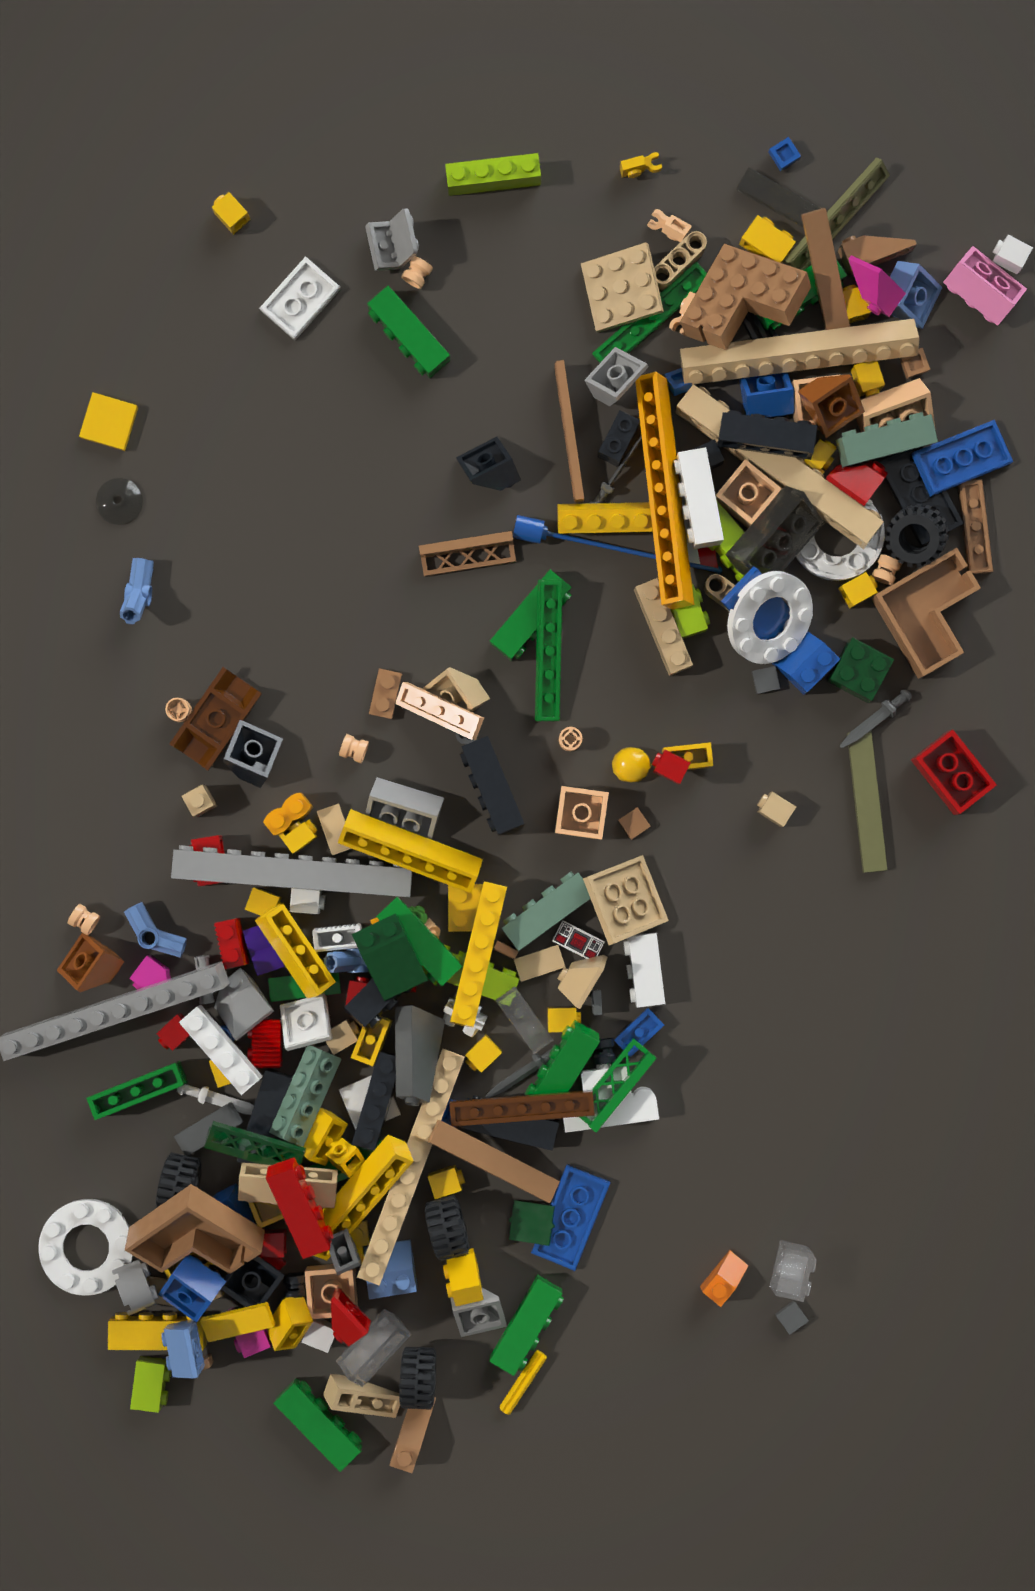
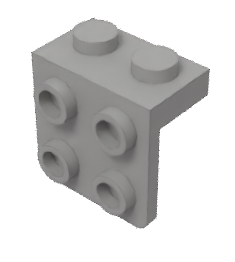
[365,208,419,271]

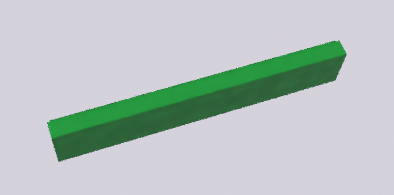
[592,262,707,363]
[535,579,563,721]

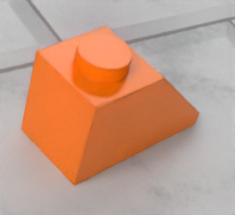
[700,1250,748,1307]

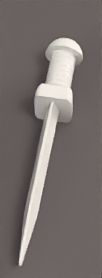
[177,1084,254,1115]

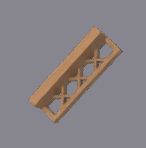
[419,531,516,577]

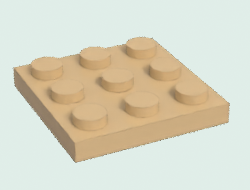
[581,242,664,333]
[583,855,669,945]

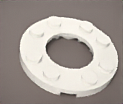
[790,491,885,581]
[727,571,813,664]
[39,1199,134,1296]

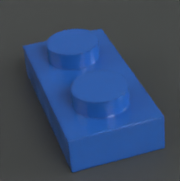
[614,1008,664,1057]

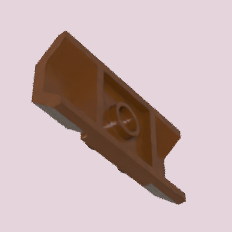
[170,667,262,771]

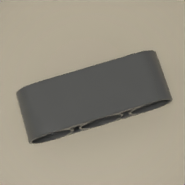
[173,1102,243,1156]

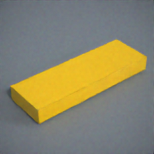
[200,1302,276,1342]

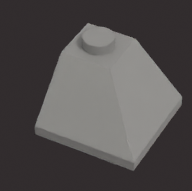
[584,347,649,406]
[214,968,274,1041]
[451,1288,507,1337]

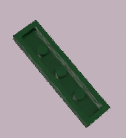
[204,1121,306,1165]

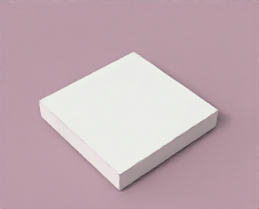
[280,993,332,1051]
[339,1075,401,1130]

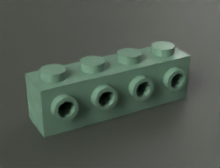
[836,412,938,468]
[502,871,591,951]
[269,1045,341,1147]

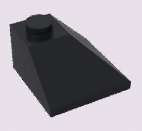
[456,437,521,491]
[223,720,283,788]
[221,1256,285,1307]

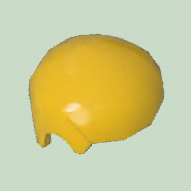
[612,747,650,783]

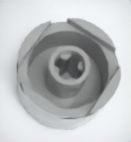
[112,1259,159,1315]

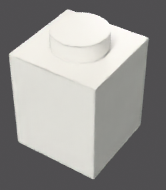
[992,235,1033,274]
[290,888,325,914]
[302,1319,334,1353]

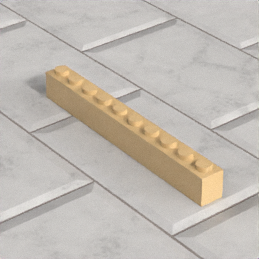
[680,319,919,385]
[676,384,884,549]
[357,1049,465,1286]

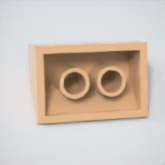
[856,378,936,432]

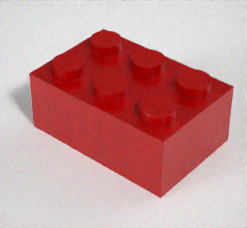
[911,729,997,815]

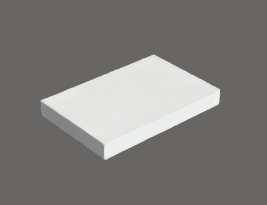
[259,256,341,340]

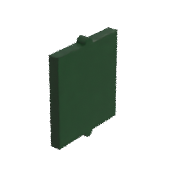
[509,1200,555,1246]

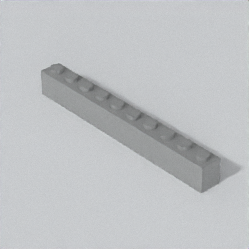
[171,845,412,897]
[0,961,230,1061]

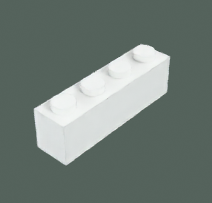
[673,447,724,549]
[179,1005,263,1095]

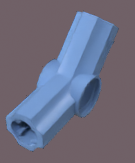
[120,558,154,624]
[124,902,187,958]
[324,948,369,973]

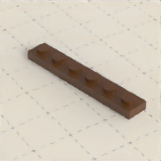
[449,1090,595,1127]

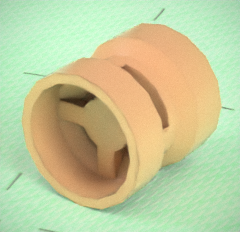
[401,256,433,289]
[872,555,902,586]
[165,697,192,723]
[558,727,583,751]
[339,734,369,763]
[67,904,100,935]

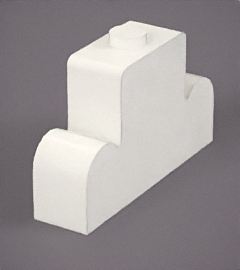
[563,1063,659,1133]

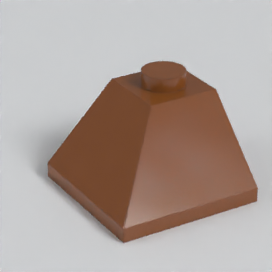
[798,374,865,438]
[57,932,124,992]

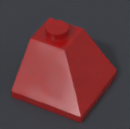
[826,460,888,506]
[331,1286,371,1347]

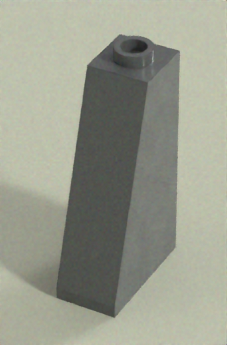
[395,1005,445,1106]

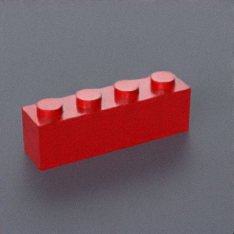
[266,1157,333,1259]

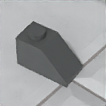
[329,1229,362,1275]

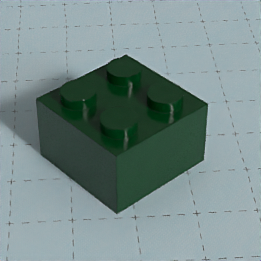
[827,637,894,703]

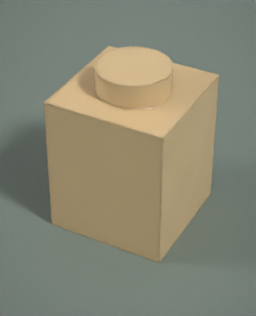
[182,785,217,817]
[757,792,796,827]
[326,1019,360,1055]

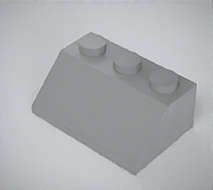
[365,777,444,840]

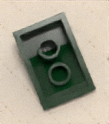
[352,914,428,1001]

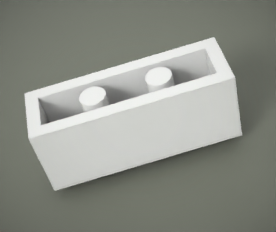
[624,933,665,1007]

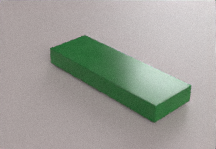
[268,972,342,1002]

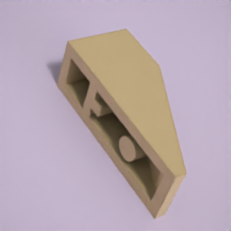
[323,1374,400,1418]

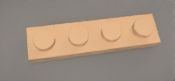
[395,682,484,740]

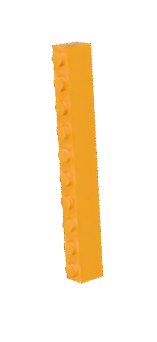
[635,372,694,610]

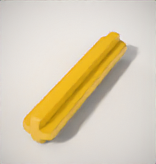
[500,1350,547,1415]

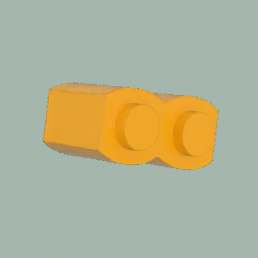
[263,793,313,836]

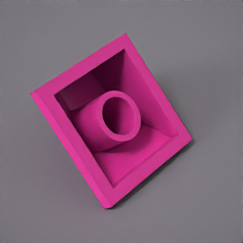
[849,255,906,317]

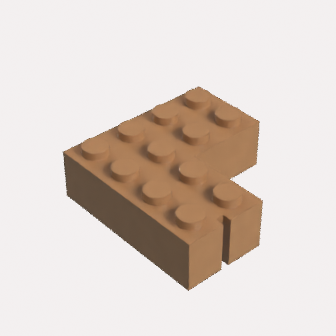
[680,244,811,350]
[871,548,981,679]
[125,1184,265,1274]

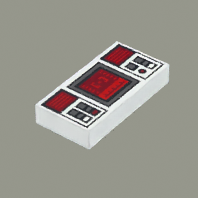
[552,920,604,959]

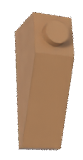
[838,236,917,276]
[390,1397,436,1473]

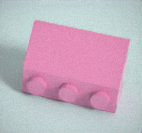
[943,246,1027,326]

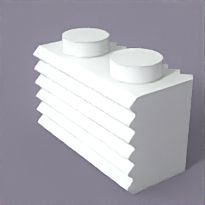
[312,923,362,952]

